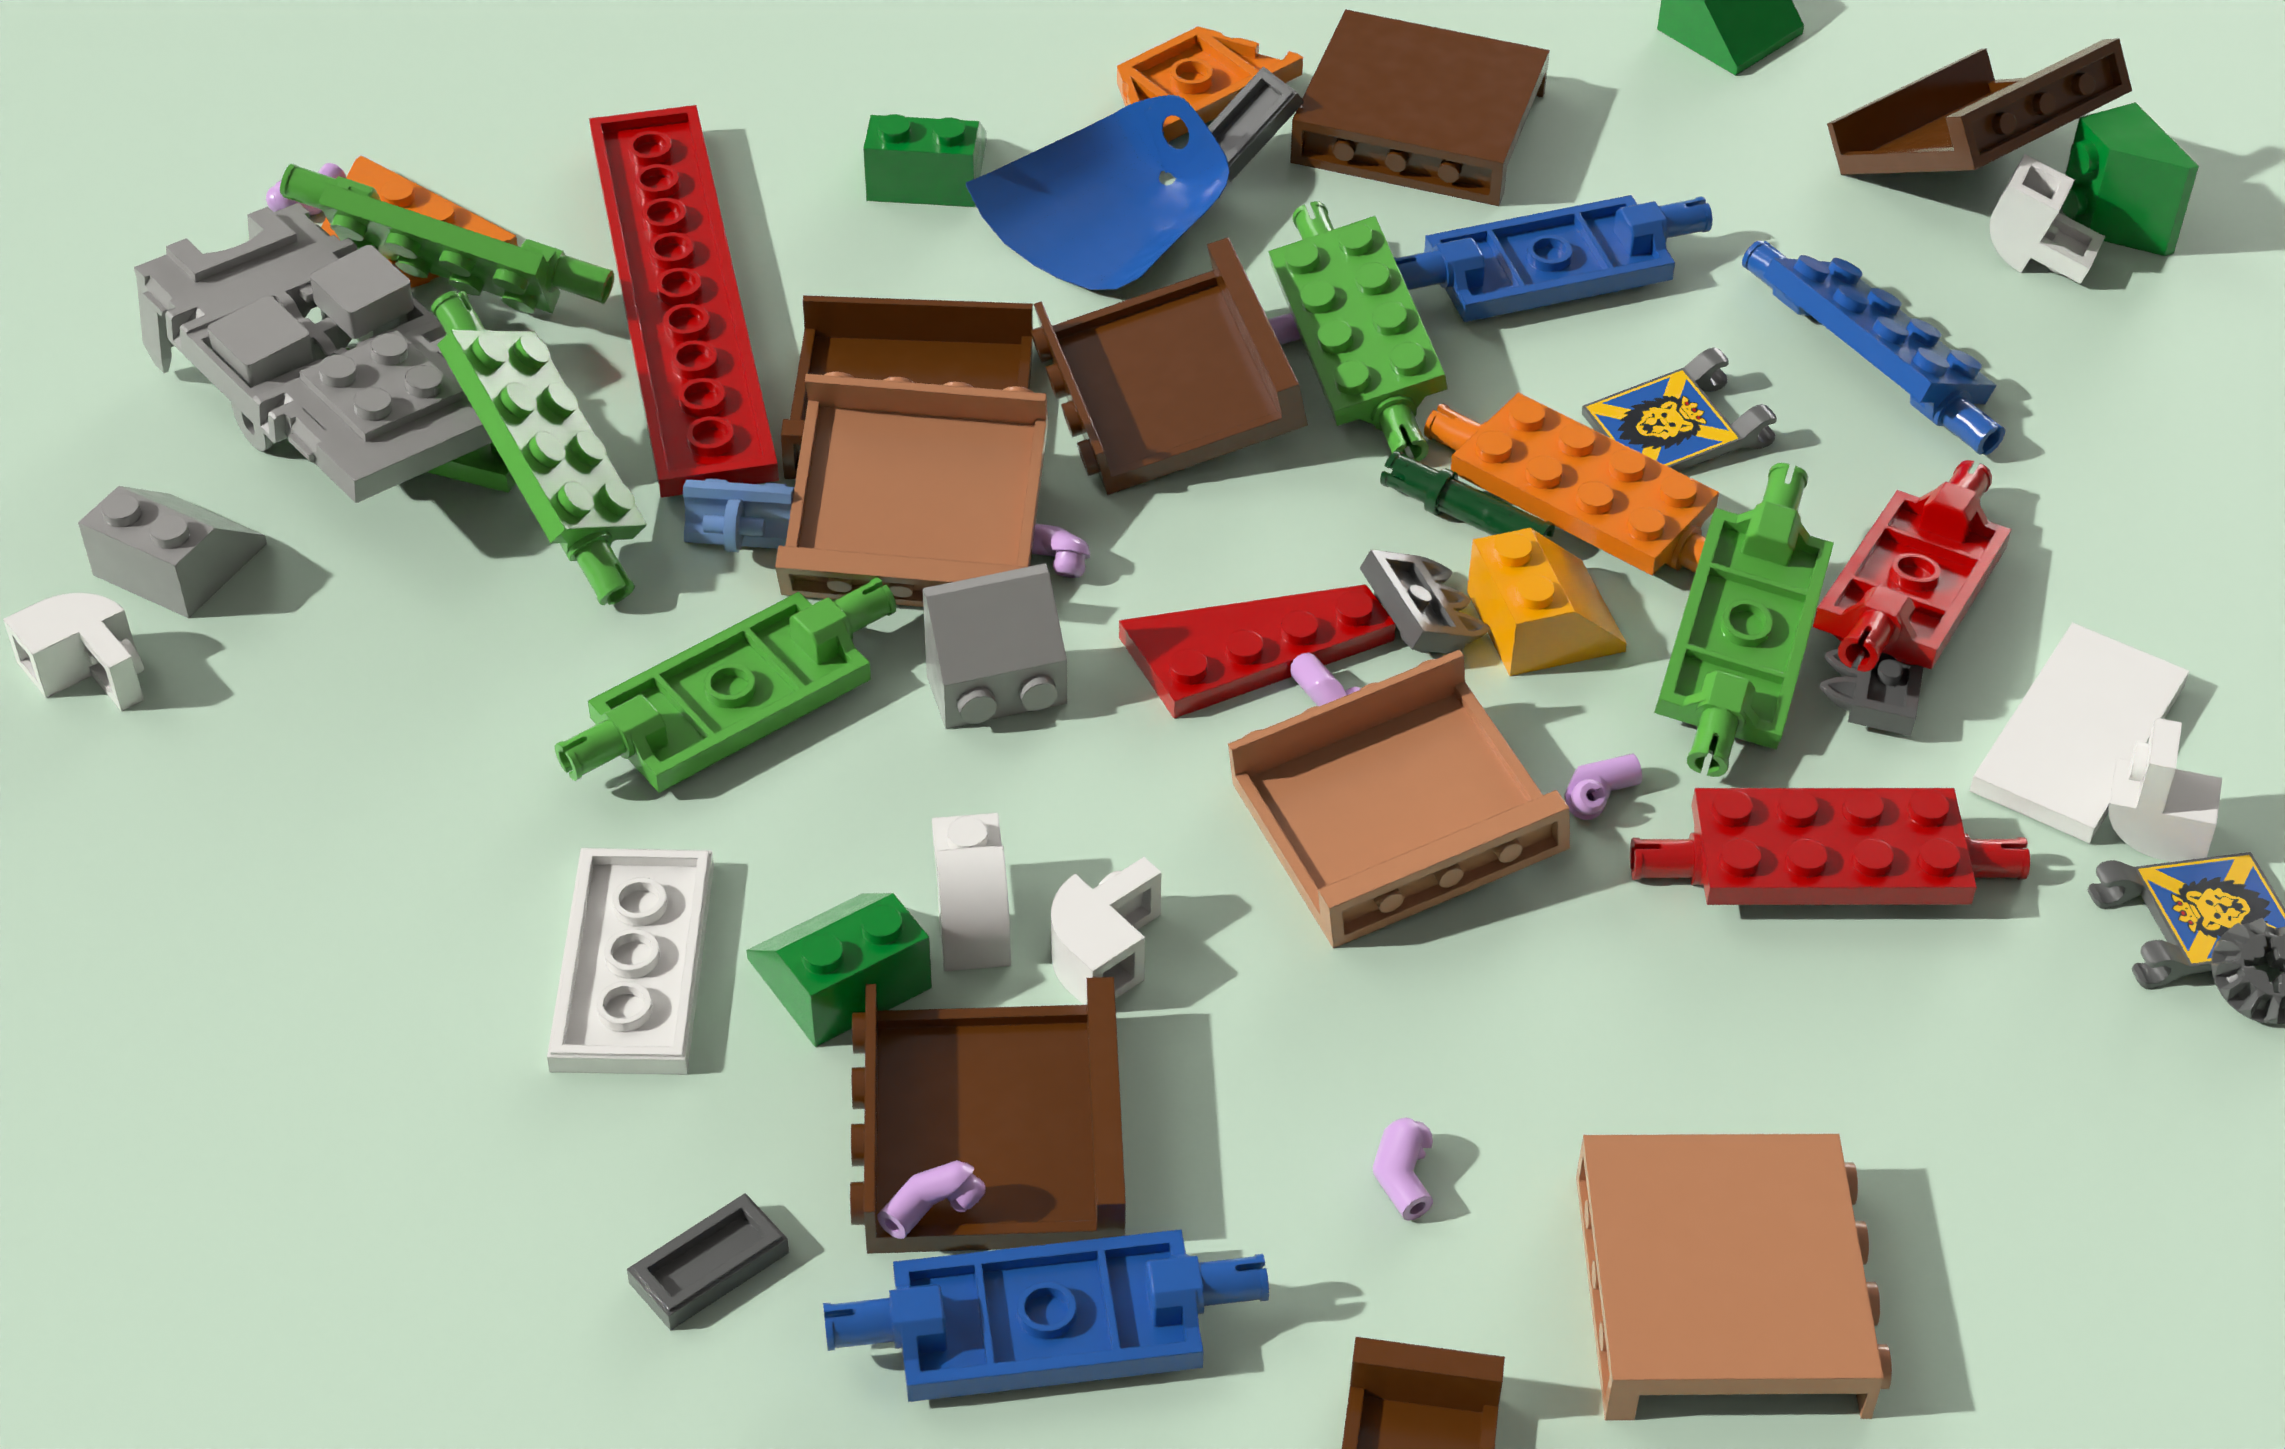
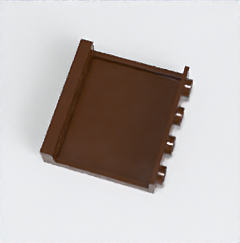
[1290,9,1550,206]
[1827,38,2132,175]
[1030,237,1308,495]
[780,295,1033,479]
[850,977,1126,1254]

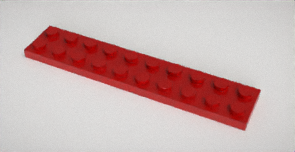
[589,105,779,498]

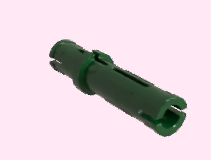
[1380,450,1555,537]

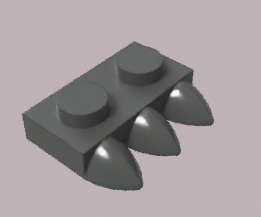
[1360,550,1490,654]
[1819,638,1924,736]

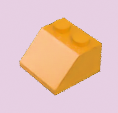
[1467,528,1627,676]

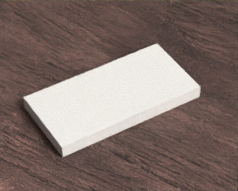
[1969,622,2189,844]
[547,848,714,1075]

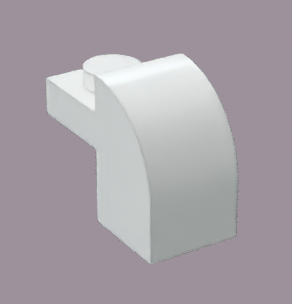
[1990,154,2105,284]
[3,593,144,712]
[2109,717,2222,862]
[932,813,1011,971]
[1051,857,1161,1005]

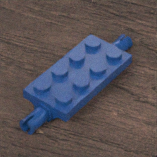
[1394,195,1713,322]
[1742,240,2006,455]
[823,1229,1269,1402]

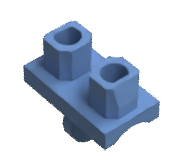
[683,479,794,553]

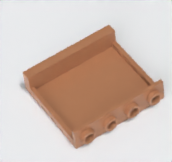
[775,372,1048,607]
[1228,649,1570,949]
[1576,1134,1892,1420]

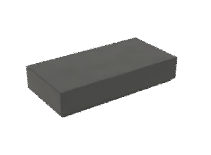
[1208,67,1304,182]
[627,1193,789,1330]

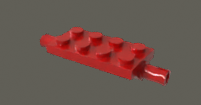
[1813,460,2012,672]
[1629,788,2030,905]

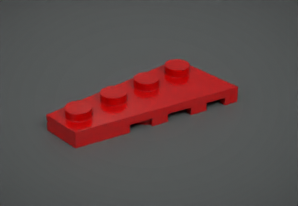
[1119,584,1396,719]

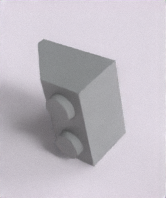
[78,486,267,618]
[923,563,1067,729]

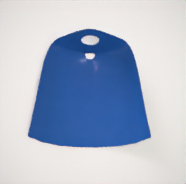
[966,95,1230,290]

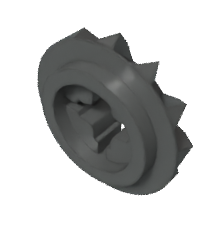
[2211,918,2285,1024]

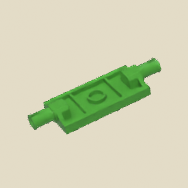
[280,164,614,314]
[1268,201,1448,461]
[431,290,647,605]
[1654,463,1834,777]
[555,577,897,793]

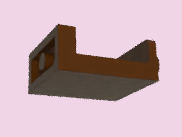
[1342,1337,1505,1449]

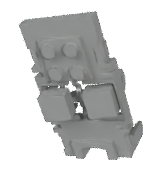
[134,203,492,503]

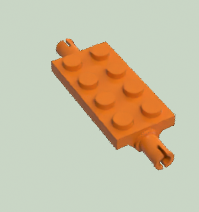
[1424,392,1719,576]

